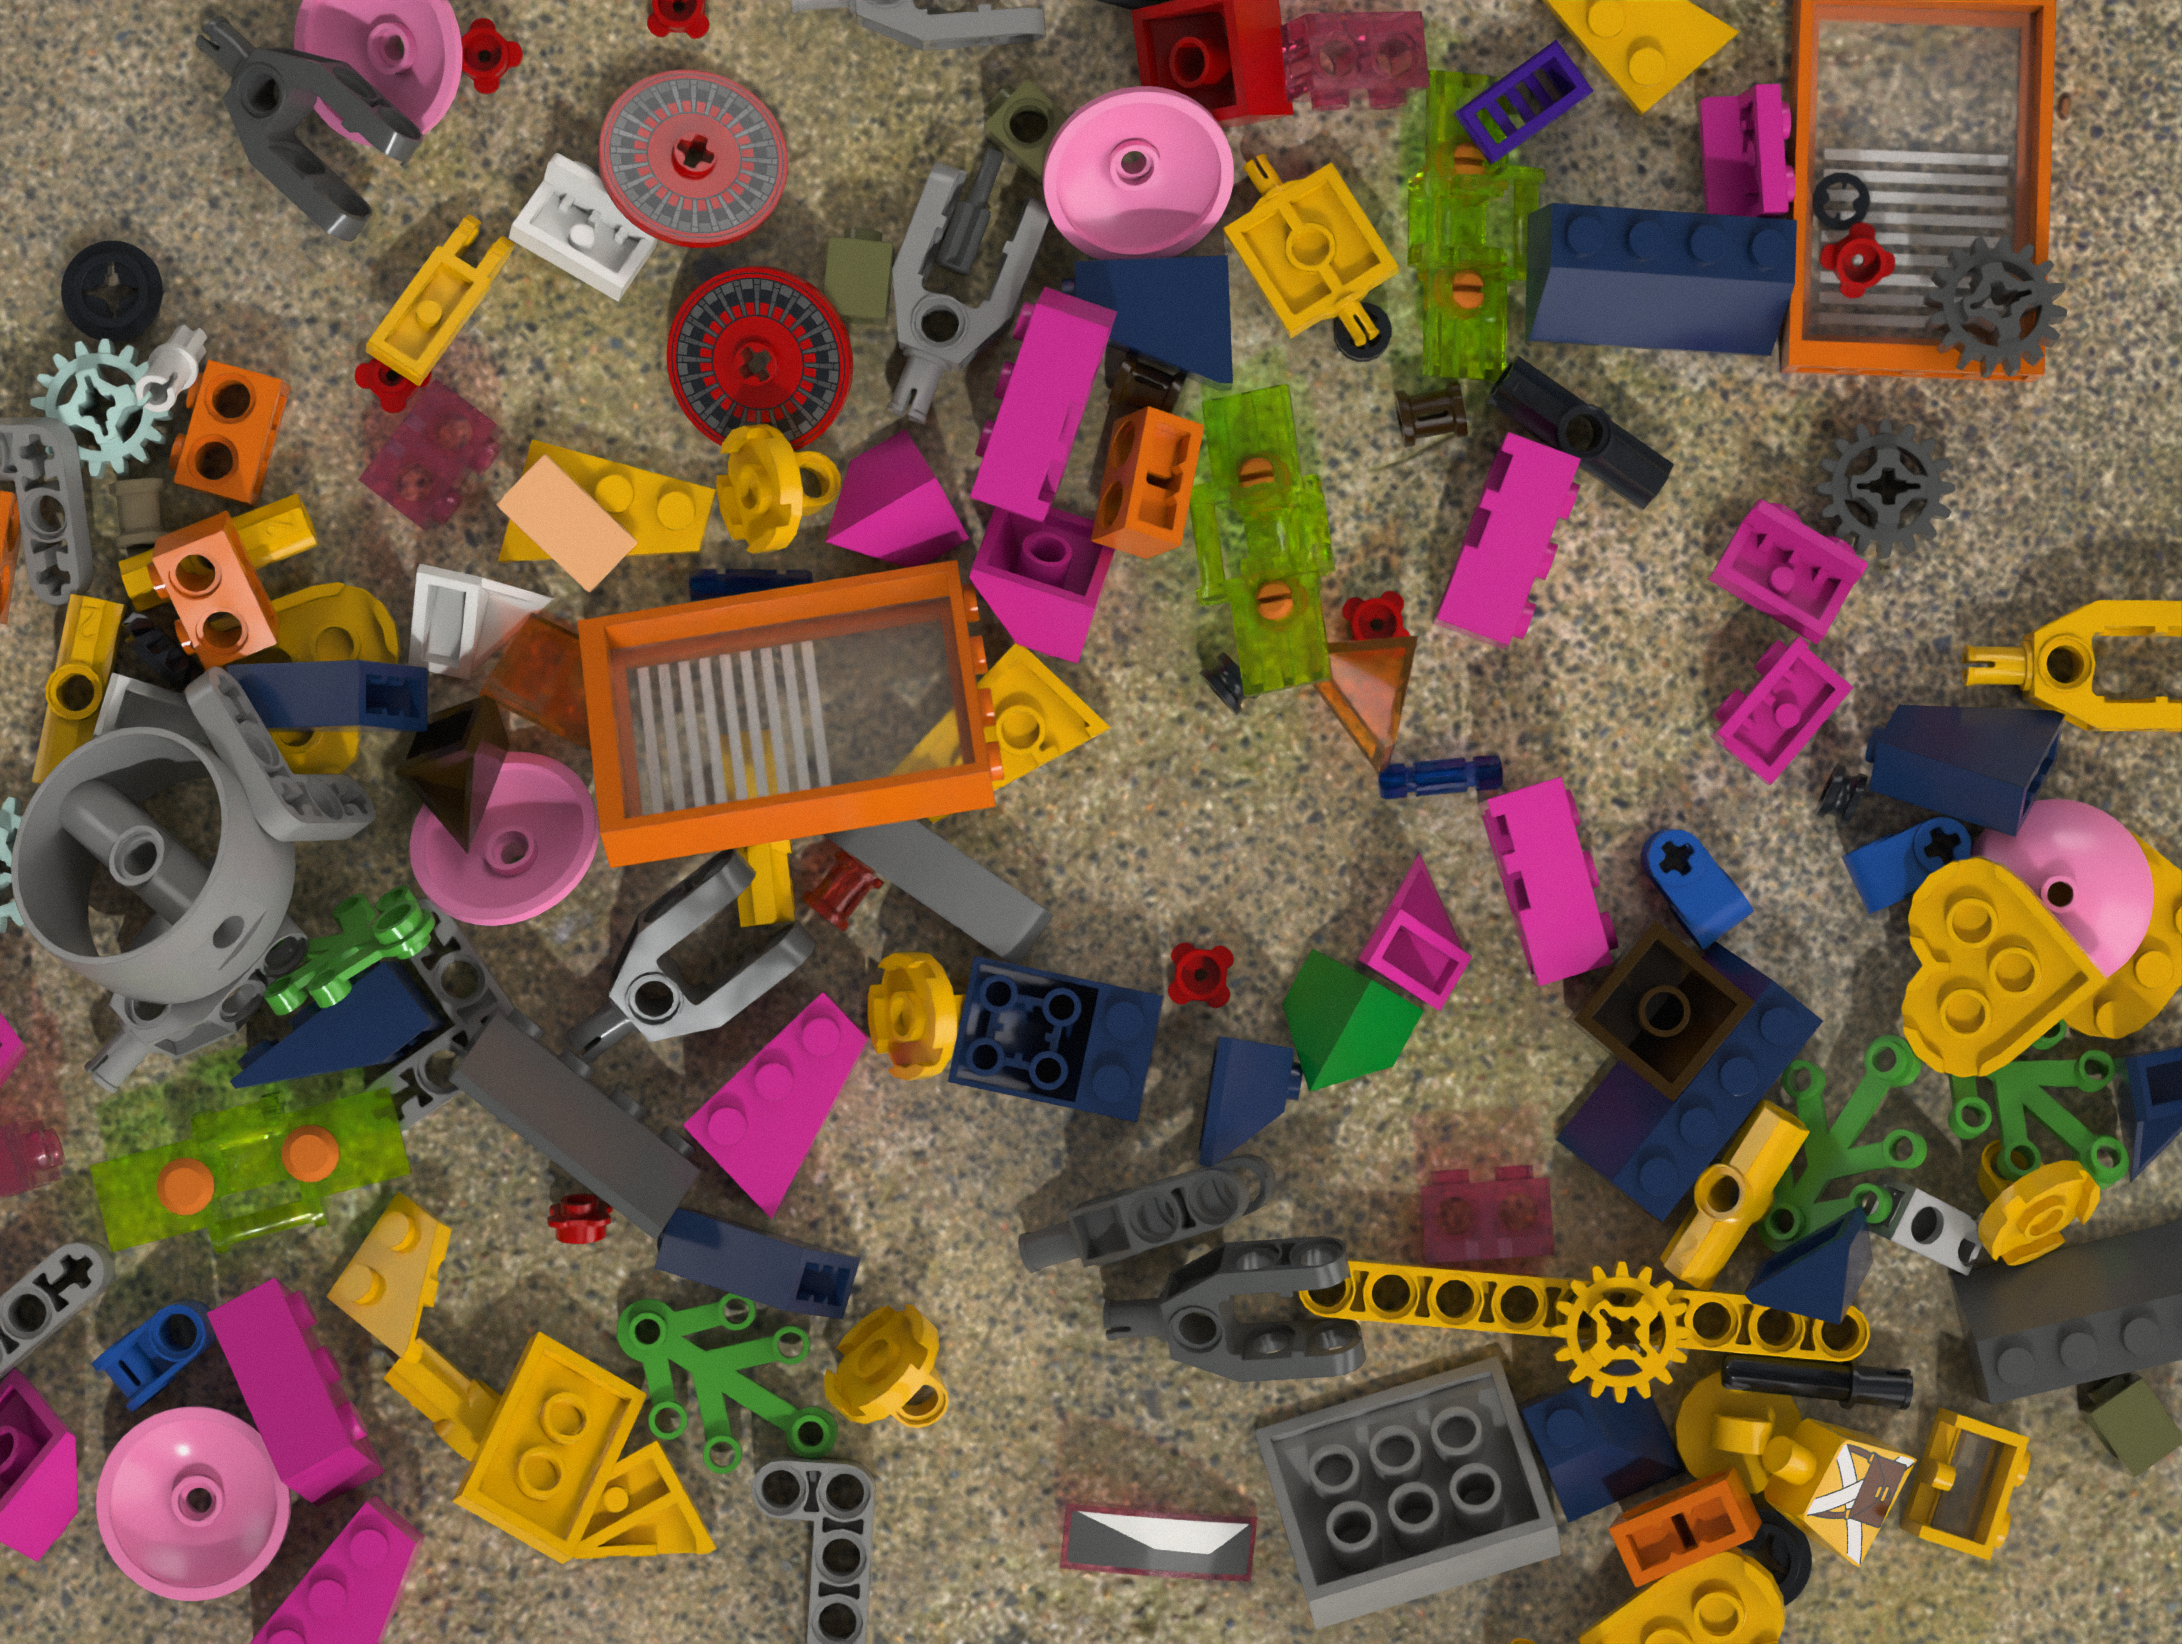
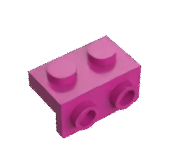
[1698,84,1795,218]
[1708,499,1868,645]
[1710,636,1854,786]

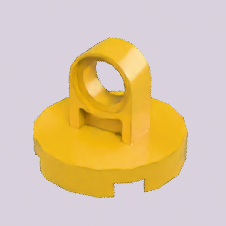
[716,424,841,554]
[867,951,966,1081]
[1977,1139,2100,1266]
[824,1304,949,1428]
[1673,1368,1801,1494]

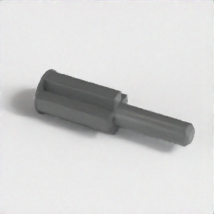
[935,147,1004,276]

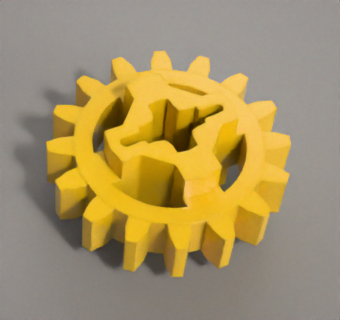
[1549,1260,1692,1403]

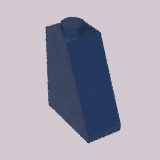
[1062,255,1233,391]
[226,660,428,732]
[1865,705,2065,837]
[654,1207,861,1320]

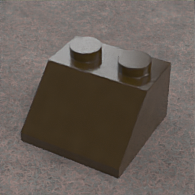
[1567,920,1756,1102]

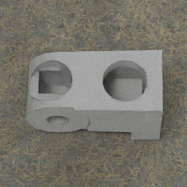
[1863,1173,1982,1276]

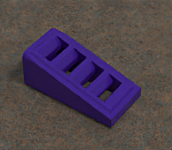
[1453,39,1594,166]

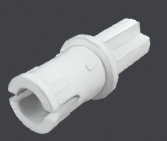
[135,325,207,412]

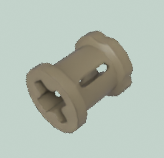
[109,478,171,549]

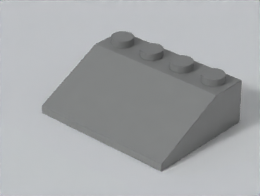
[1255,1355,1561,1630]

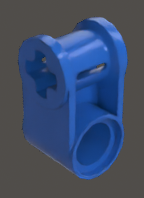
[1841,817,1972,914]
[1640,829,1754,951]
[91,1299,216,1414]

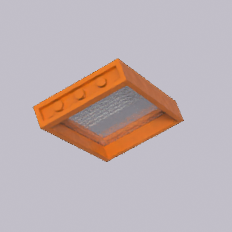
[1780,0,2057,382]
[577,560,1005,868]

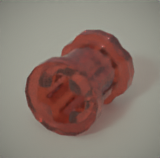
[801,847,885,932]

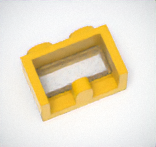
[1899,1407,2031,1561]

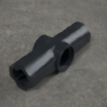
[1485,356,1674,510]

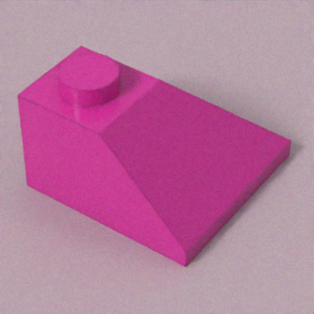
[969,506,1116,664]
[0,1368,78,1562]

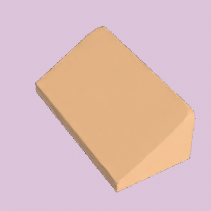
[496,453,639,592]

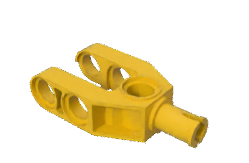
[1961,600,2182,732]

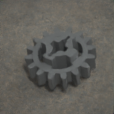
[1923,236,2067,378]
[1813,419,1955,559]

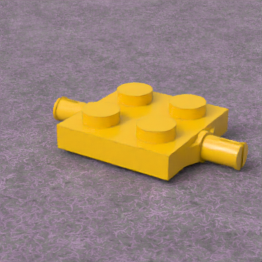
[1223,153,1399,346]

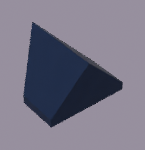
[2111,1045,2182,1183]
[1744,1206,1873,1325]

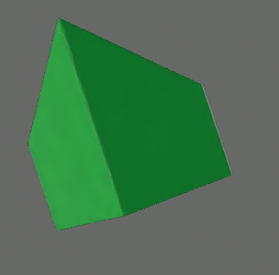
[1281,949,1424,1092]

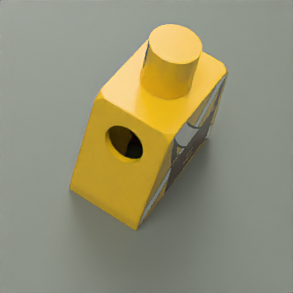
[1762,1418,1917,1567]

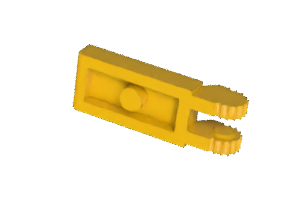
[366,214,515,386]

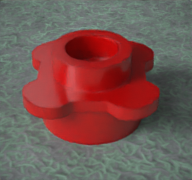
[647,0,710,39]
[461,18,523,95]
[1819,222,1896,299]
[354,358,432,414]
[1342,591,1411,659]
[1168,942,1234,1008]
[547,1193,613,1244]

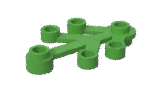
[263,885,436,1016]
[1948,1019,2129,1190]
[1757,1035,1927,1253]
[617,1293,838,1474]

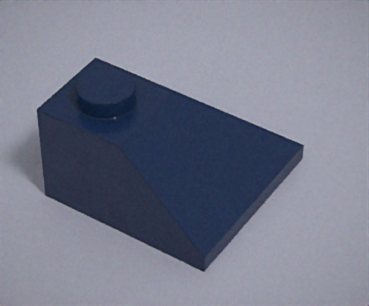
[1196,1036,1303,1167]
[1516,1359,1685,1523]

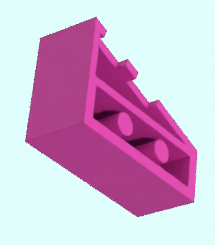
[970,287,1117,522]
[1433,432,1581,649]
[1478,776,1619,986]
[682,992,870,1219]
[207,1278,385,1507]
[249,1495,425,1644]

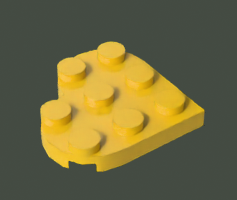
[210,582,401,774]
[2047,831,2182,1039]
[1901,856,2109,1078]
[1578,1547,1787,1644]

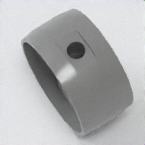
[11,727,296,1004]

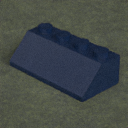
[1525,203,1797,357]
[1555,941,1823,1222]

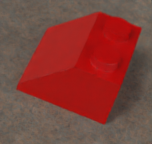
[1131,0,1294,128]

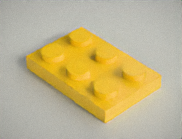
[452,1331,647,1564]

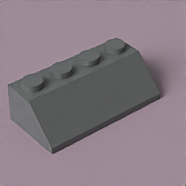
[449,1007,701,1240]
[1948,1220,2182,1405]

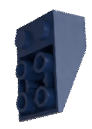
[948,956,1165,1122]
[230,960,447,1089]

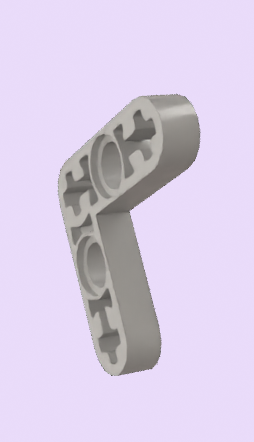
[0,417,94,605]
[185,666,376,842]
[361,899,516,1134]

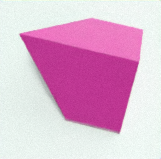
[825,429,969,568]
[1354,852,1472,1011]

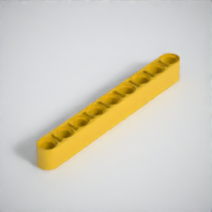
[1297,1258,1870,1362]

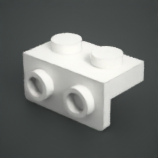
[508,153,658,302]

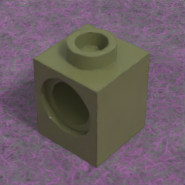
[983,78,1069,186]
[823,228,895,327]
[2078,1373,2182,1478]

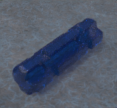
[689,569,814,602]
[1377,754,1503,799]

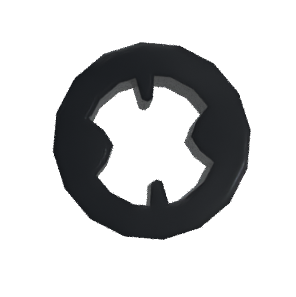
[1813,173,1870,230]
[1334,302,1392,362]
[1199,652,1261,716]
[1815,763,1868,828]

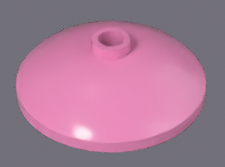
[294,0,462,146]
[1042,86,1234,260]
[410,752,599,926]
[1969,799,2154,976]
[96,1406,292,1601]

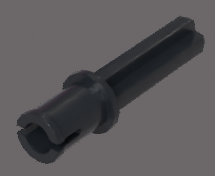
[1721,1353,1913,1410]

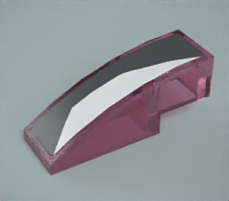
[1060,1499,1257,1582]

